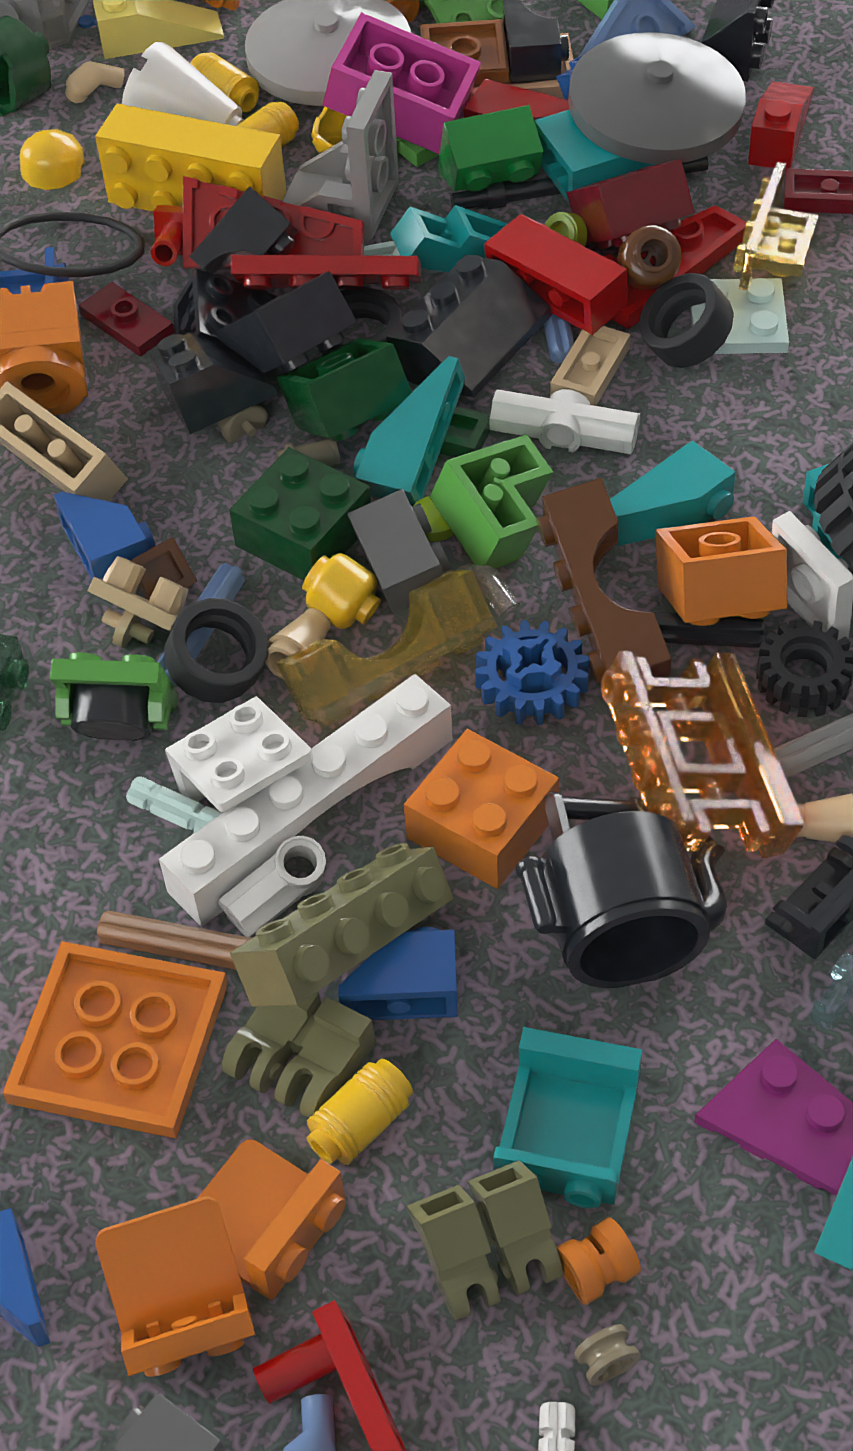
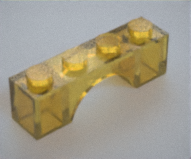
[276,570,497,725]

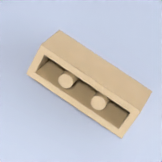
[0,381,128,501]

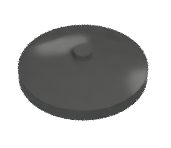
[568,32,746,164]

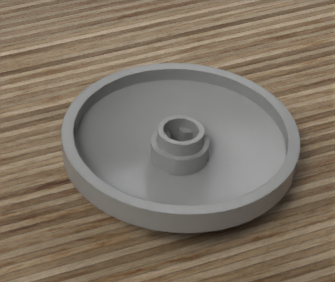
[245,0,411,106]

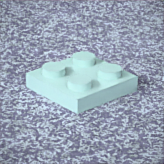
[690,278,789,354]

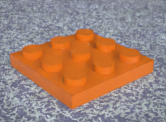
[2,941,228,1139]

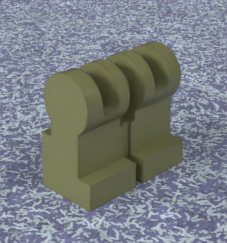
[222,992,376,1118]
[407,1160,563,1321]

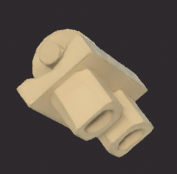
[87,556,189,648]

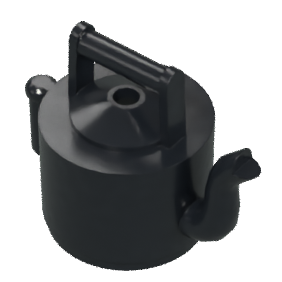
[515,792,727,988]

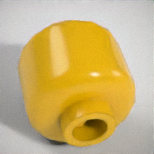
[302,553,381,629]

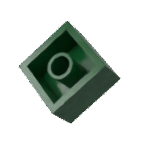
[276,338,412,441]
[229,447,371,581]

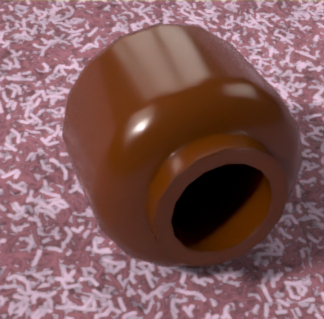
[617,225,682,291]

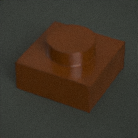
[129,537,197,600]

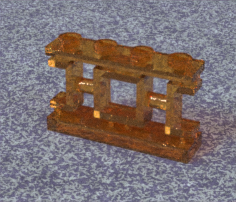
[601,651,805,858]

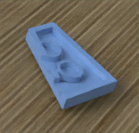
[579,0,697,57]

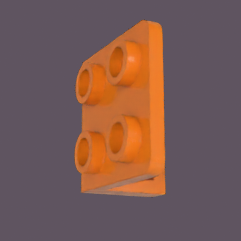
[197,1140,346,1301]
[95,1196,255,1377]

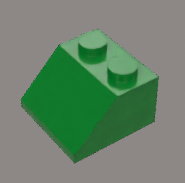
[438,105,544,192]

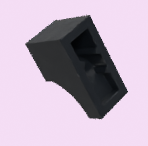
[503,0,569,83]
[189,186,298,274]

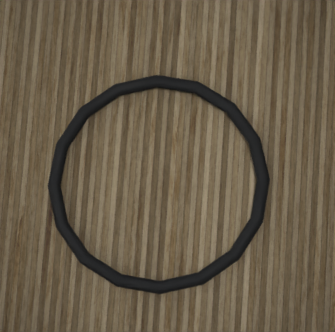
[0,212,145,277]

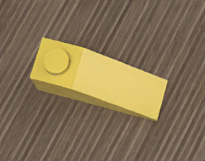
[93,0,224,59]

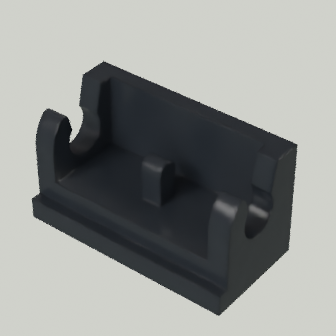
[765,835,853,959]

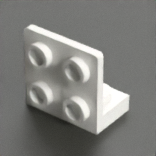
[165,696,313,812]

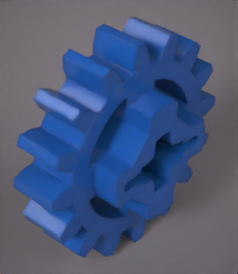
[475,620,589,725]

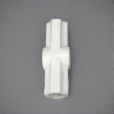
[490,389,640,454]

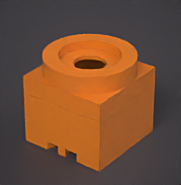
[0,281,88,415]

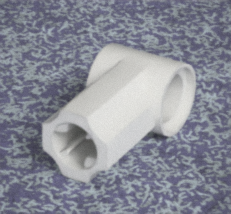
[218,836,326,938]

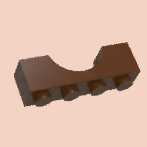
[536,478,672,696]

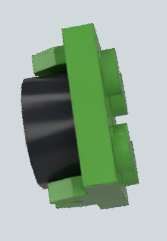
[50,652,178,741]

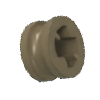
[574,1324,641,1386]

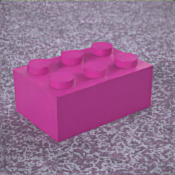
[323,12,481,154]

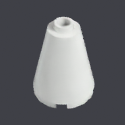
[122,42,244,126]

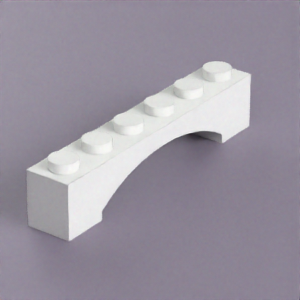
[159,674,453,927]

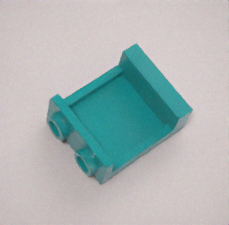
[493,1027,643,1209]

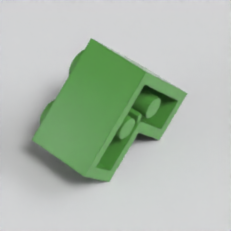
[429,434,553,574]

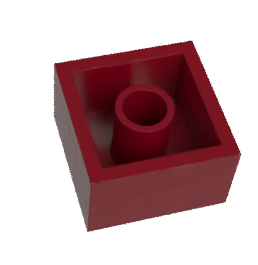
[566,159,695,250]

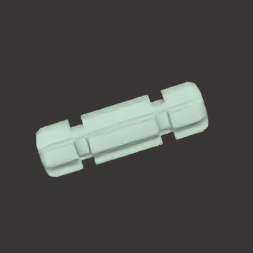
[126,776,221,833]

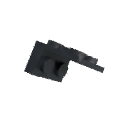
[173,268,277,346]

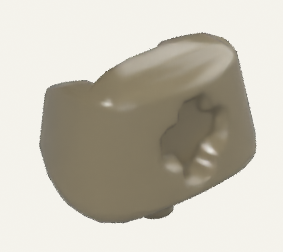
[217,404,268,442]

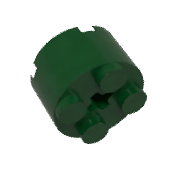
[0,15,52,116]

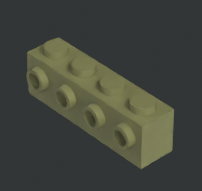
[230,843,454,1007]

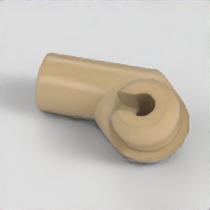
[65,61,124,103]

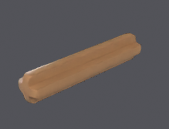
[97,911,252,970]

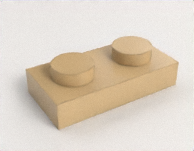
[550,326,631,406]

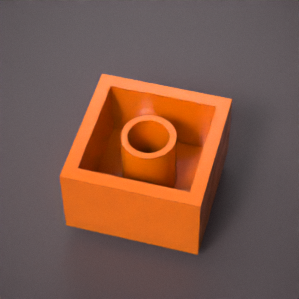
[655,516,787,626]
[404,729,559,889]

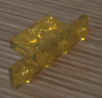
[733,162,819,291]

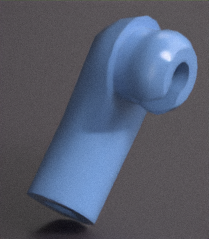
[283,1394,336,1451]

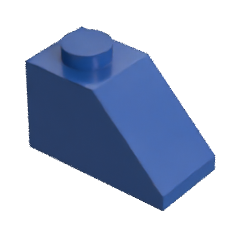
[53,491,156,580]
[338,927,458,1020]

